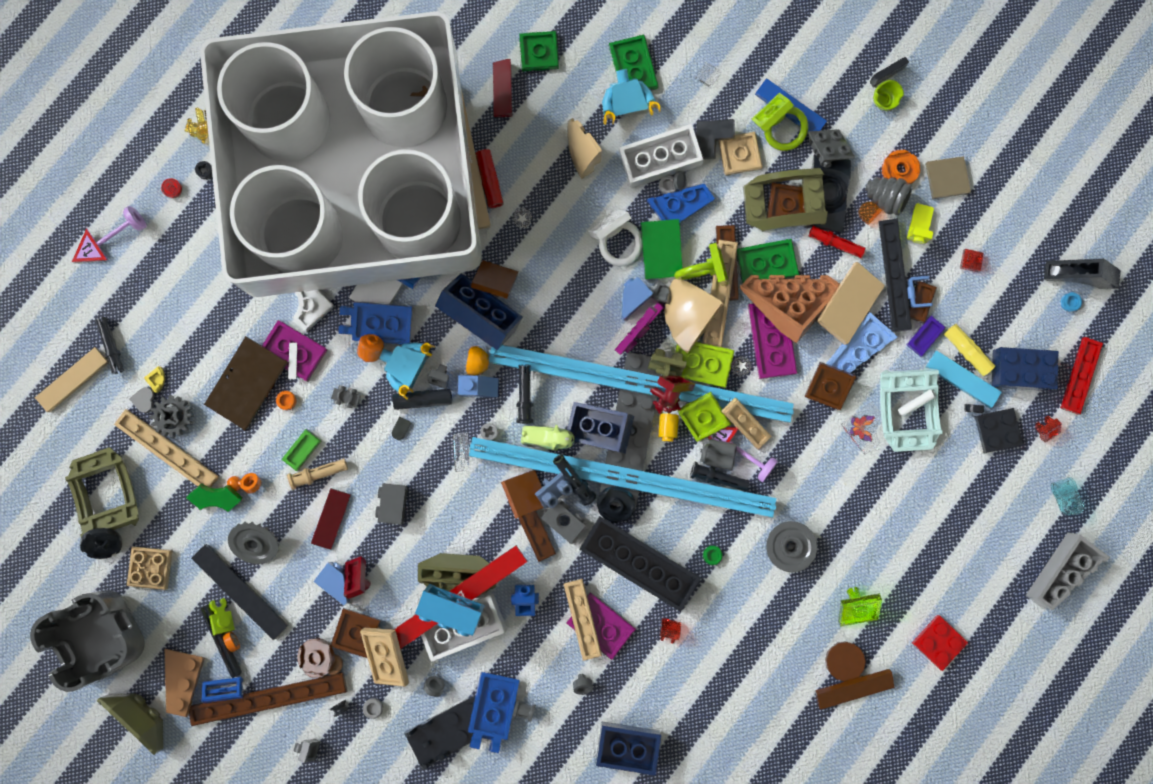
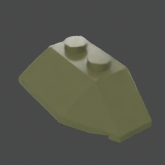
[418,553,497,595]
[97,693,163,755]

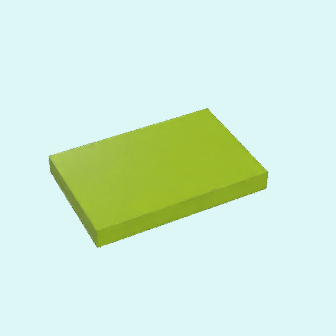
[675,342,735,388]

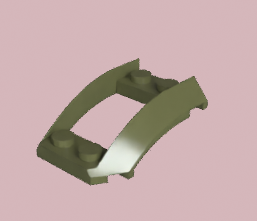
[743,168,828,232]
[65,447,139,537]

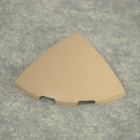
[567,118,602,179]
[664,278,723,354]

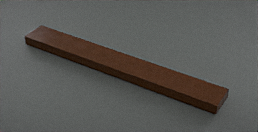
[189,672,347,726]

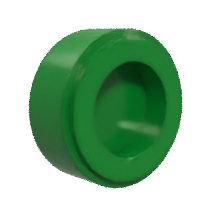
[703,546,723,565]

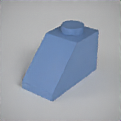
[621,277,653,321]
[458,375,499,397]
[313,561,350,605]

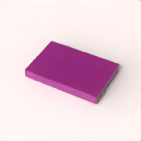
[262,320,328,382]
[566,592,636,660]

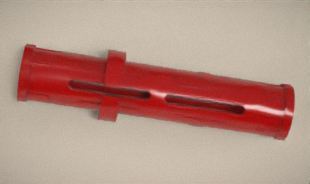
[808,225,866,259]

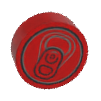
[161,178,182,198]

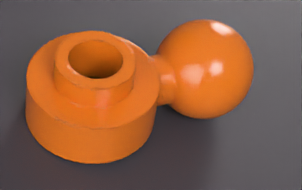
[227,473,262,494]

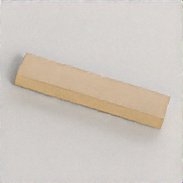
[35,347,109,413]
[564,579,602,661]

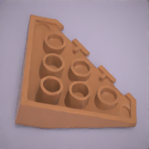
[740,275,840,343]

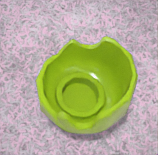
[873,80,904,111]

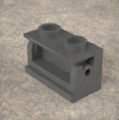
[375,483,408,525]

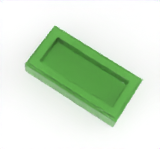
[281,429,322,471]

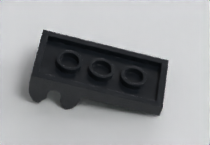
[404,695,476,770]

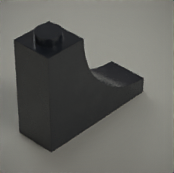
[1044,258,1121,289]

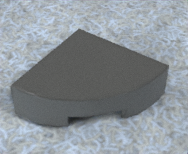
[651,281,671,305]

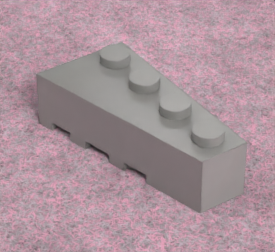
[1025,533,1110,610]

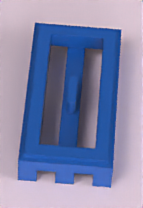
[202,677,243,703]

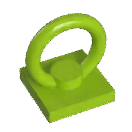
[752,93,808,151]
[674,243,729,286]

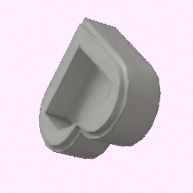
[129,387,155,413]

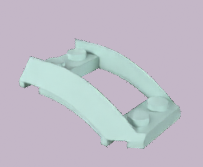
[880,368,942,452]

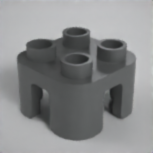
[30,590,144,692]

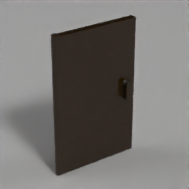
[204,336,288,431]

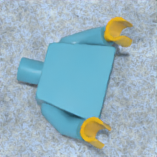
[602,69,661,125]
[379,342,435,399]

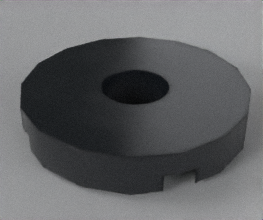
[597,486,635,522]

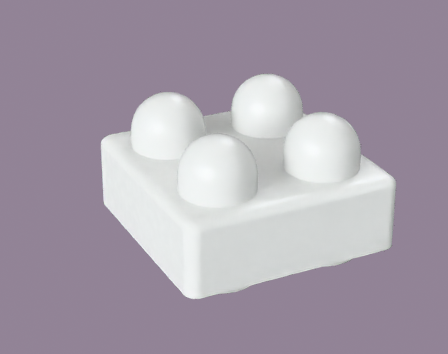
[200,12,482,297]

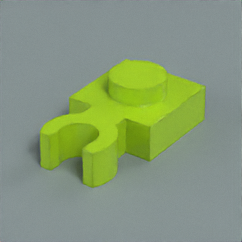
[209,598,235,635]

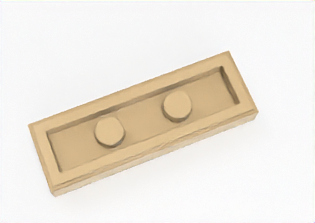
[721,398,772,450]

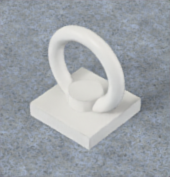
[587,210,643,266]

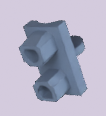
[535,472,573,509]

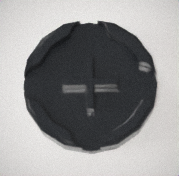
[80,528,122,559]

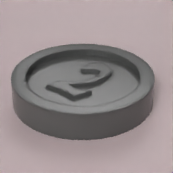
[673,171,687,191]

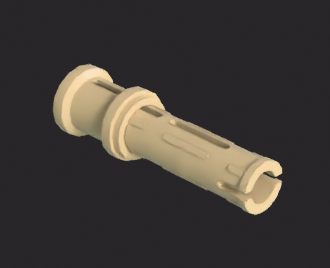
[287,458,348,490]

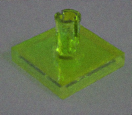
[838,587,882,627]

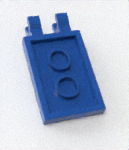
[338,302,413,344]
[468,672,520,753]

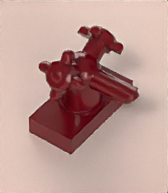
[650,376,695,414]

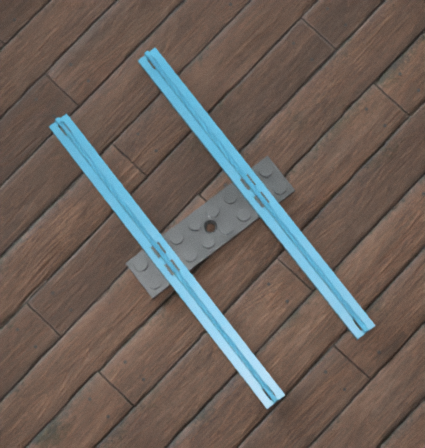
[469,345,794,517]

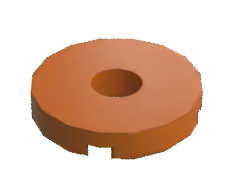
[882,150,920,184]

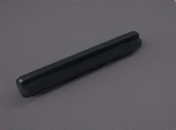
[200,604,242,678]

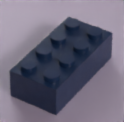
[435,273,523,350]

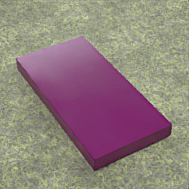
[747,303,797,379]

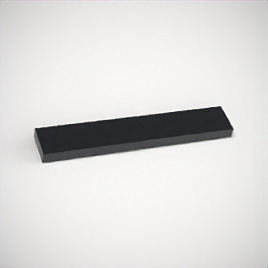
[878,218,912,333]
[191,544,289,640]

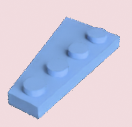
[826,312,897,373]

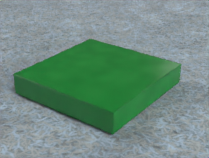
[519,31,559,72]

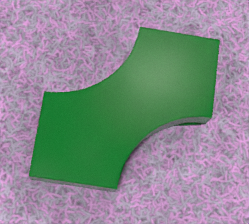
[186,483,243,512]

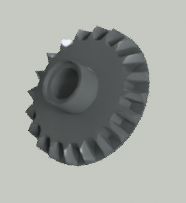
[228,521,279,564]
[766,521,817,572]

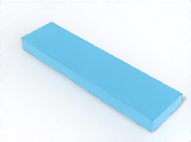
[925,351,1002,408]

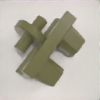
[648,348,686,376]

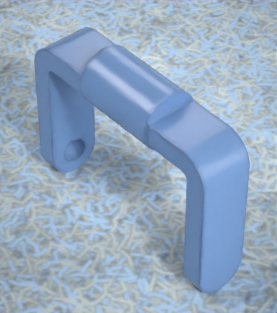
[907,276,933,308]

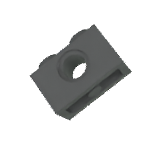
[541,500,585,544]

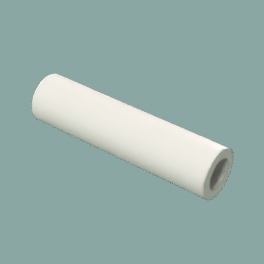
[898,389,937,417]

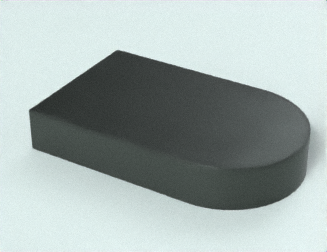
[392,416,411,440]

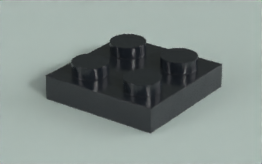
[974,408,1023,453]

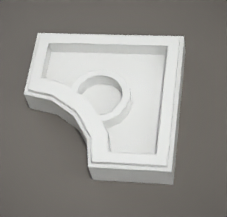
[293,290,335,332]

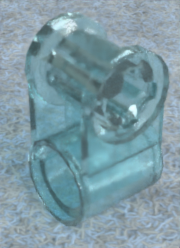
[1050,477,1084,515]

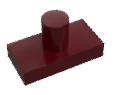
[344,556,371,599]

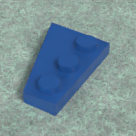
[647,184,715,223]

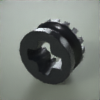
[195,161,213,180]
[330,699,350,717]

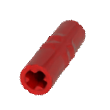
[475,149,504,209]

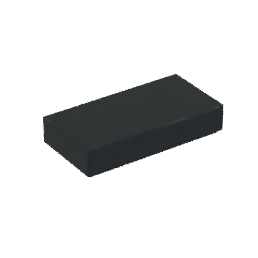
[870,57,909,87]

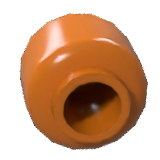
[357,334,384,362]

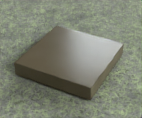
[925,156,971,199]

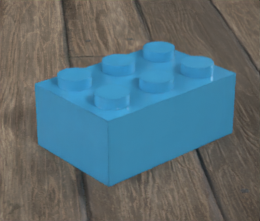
[415,584,485,637]

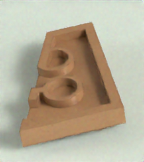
[165,649,205,717]

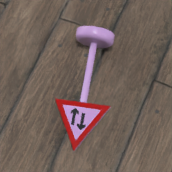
[72,206,146,262]
[708,426,778,482]

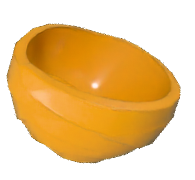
[466,346,489,376]

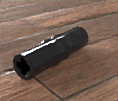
[392,389,452,410]

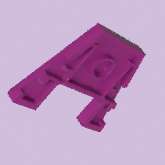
[615,302,665,355]

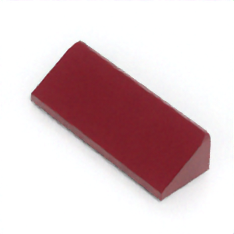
[493,59,512,117]
[311,488,351,550]

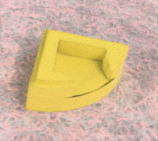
[144,366,165,393]

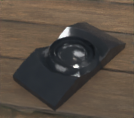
[804,154,851,233]

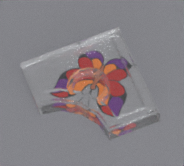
[841,401,881,455]

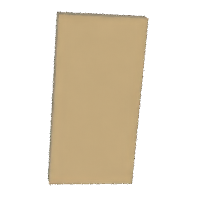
[817,262,885,345]

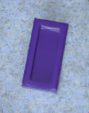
[906,315,946,357]

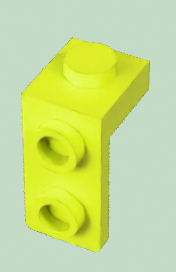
[907,203,934,244]

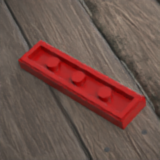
[1060,337,1103,415]

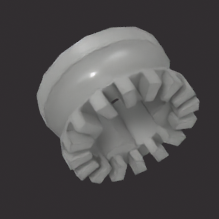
[480,423,498,441]

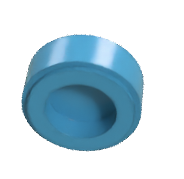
[1061,292,1082,312]

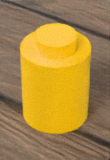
[658,414,679,442]

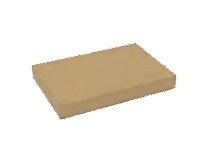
[360,628,409,687]

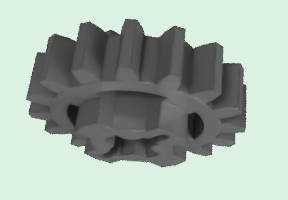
[149,395,194,437]

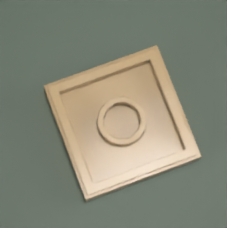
[718,132,762,176]

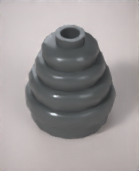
[865,177,913,216]

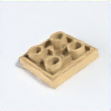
[127,547,173,590]

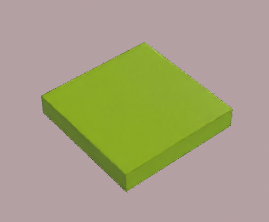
[677,392,731,442]

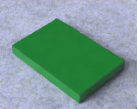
[608,34,659,90]
[641,219,683,279]
[736,239,799,284]

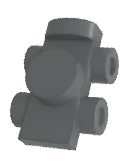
[331,385,361,408]

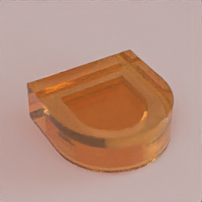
[858,202,882,225]

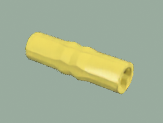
[944,324,995,376]

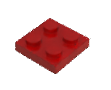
[912,615,968,671]

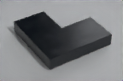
[696,119,735,160]

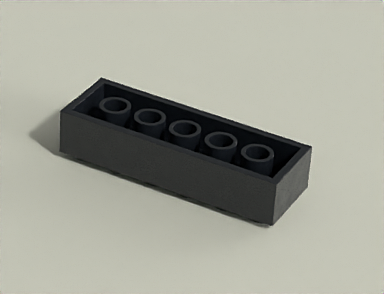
[579,516,701,612]

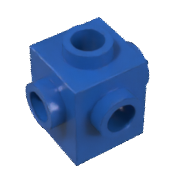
[511,585,539,616]

